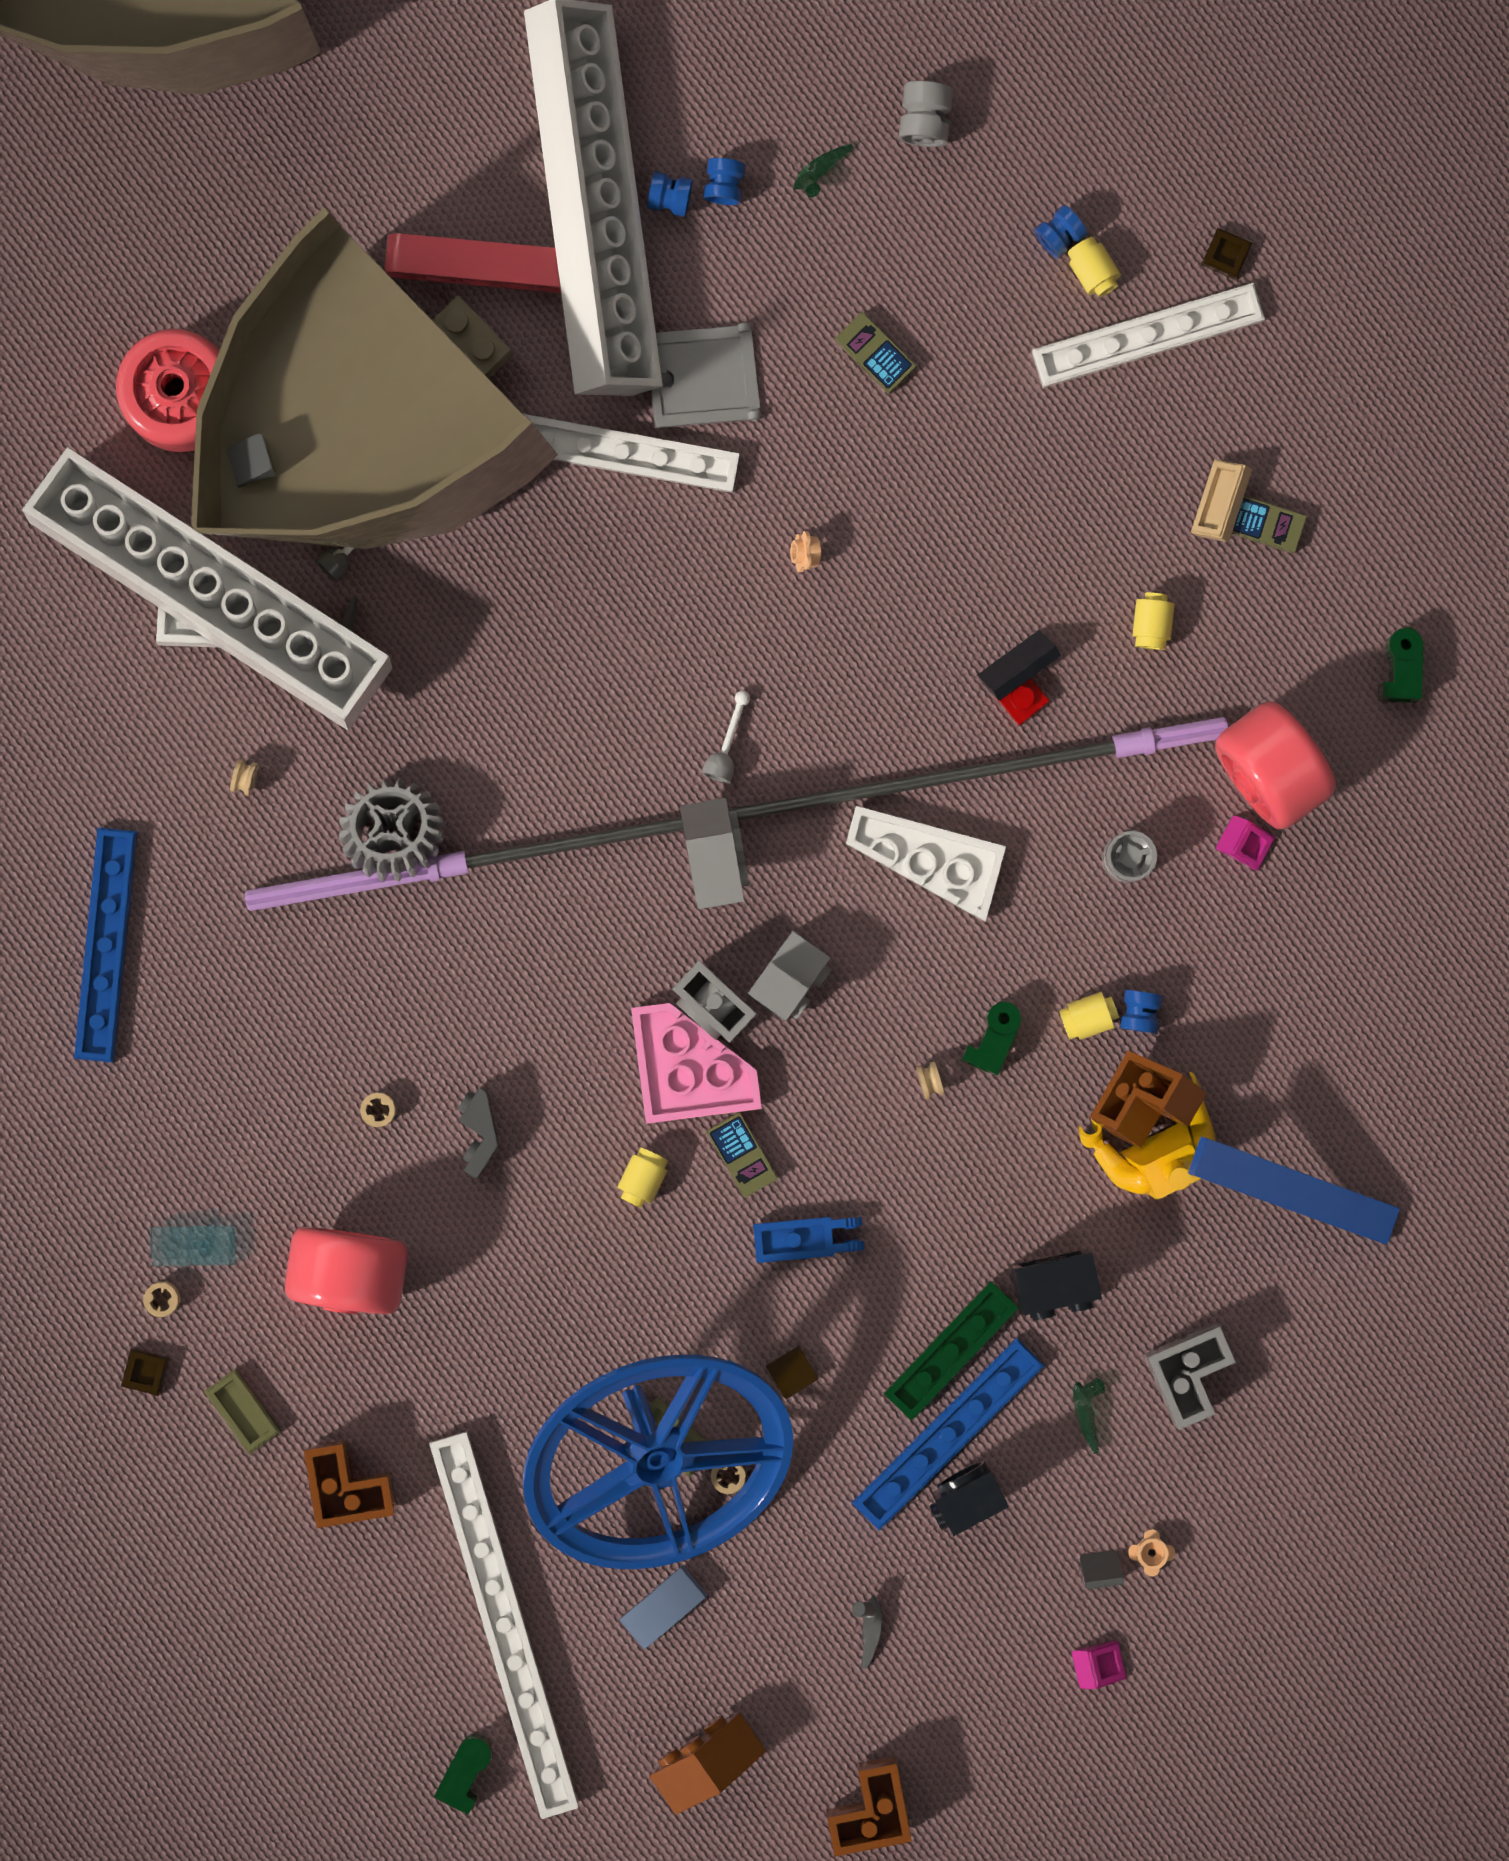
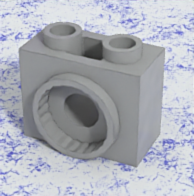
[672,961,756,1043]

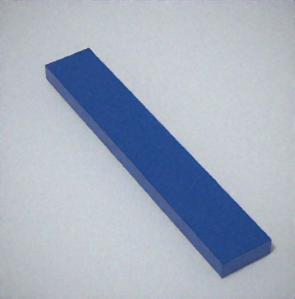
[74,827,138,1063]
[1188,1137,1400,1245]
[851,1337,1044,1531]

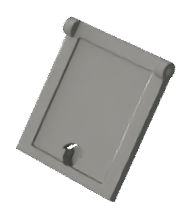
[651,322,761,428]

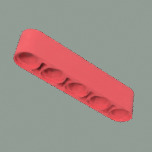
[384,233,561,293]

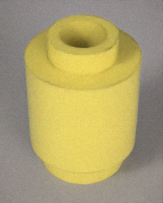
[1067,237,1121,297]
[1132,592,1175,650]
[1059,991,1119,1040]
[617,1147,668,1208]

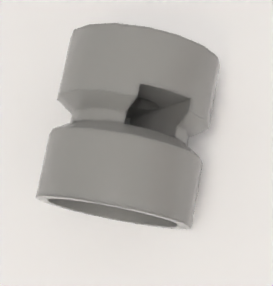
[898,81,954,147]
[1102,830,1157,884]

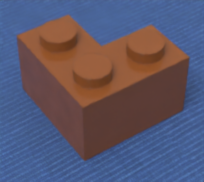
[1089,1051,1207,1148]
[304,1440,398,1529]
[649,1713,766,1815]
[826,1756,912,1857]

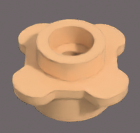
[790,531,821,572]
[1128,1529,1175,1576]

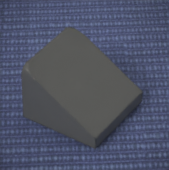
[227,433,277,488]
[1079,1550,1124,1590]

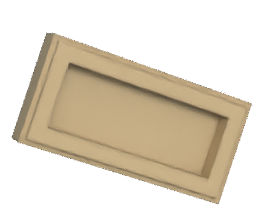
[1191,459,1252,542]

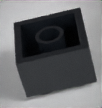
[1010,1249,1102,1321]

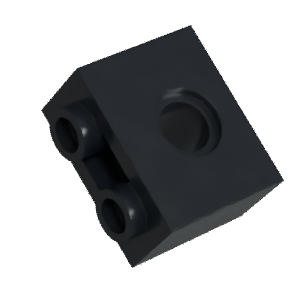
[929,1461,1009,1537]

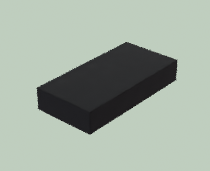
[977,630,1061,701]

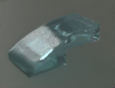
[150,1226,235,1266]

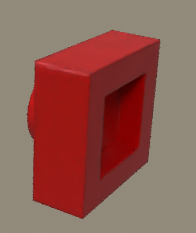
[994,678,1049,727]

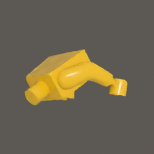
[1079,1072,1216,1199]

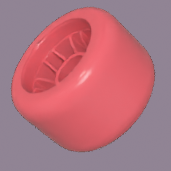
[116,329,220,452]
[1215,701,1336,829]
[285,1227,408,1314]

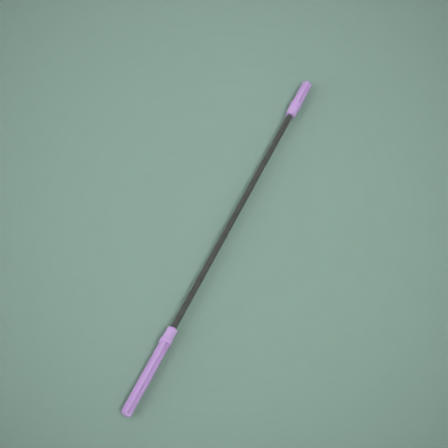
[245,717,1228,911]

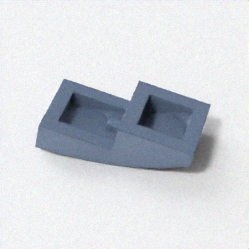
[619,1565,708,1650]

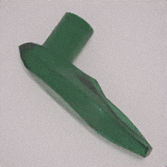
[793,144,854,197]
[1073,1378,1106,1454]

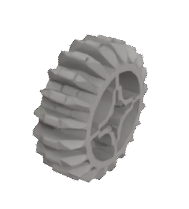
[339,778,444,882]

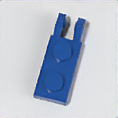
[753,1217,865,1263]

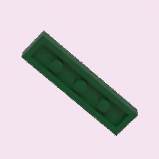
[883,1281,1019,1421]

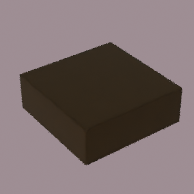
[1201,228,1253,280]
[765,1345,819,1399]
[121,1348,170,1396]

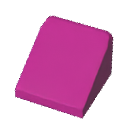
[1216,816,1275,871]
[1072,1641,1127,1689]

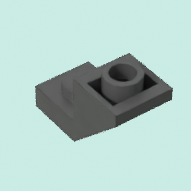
[457,1088,500,1179]

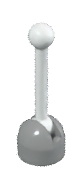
[701,691,750,783]

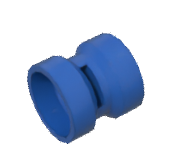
[703,158,746,206]
[647,171,693,217]
[1034,205,1088,259]
[1119,990,1164,1034]

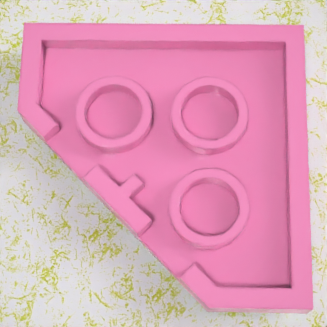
[631,1003,762,1124]

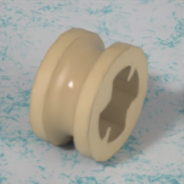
[230,758,259,797]
[916,1061,944,1100]
[360,1092,397,1127]
[143,1281,181,1317]
[711,1466,746,1494]

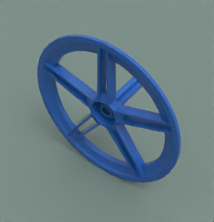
[523,1354,793,1569]

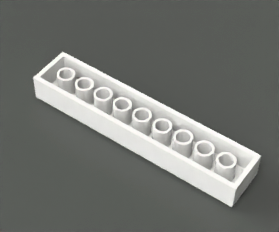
[524,0,663,396]
[22,447,393,731]

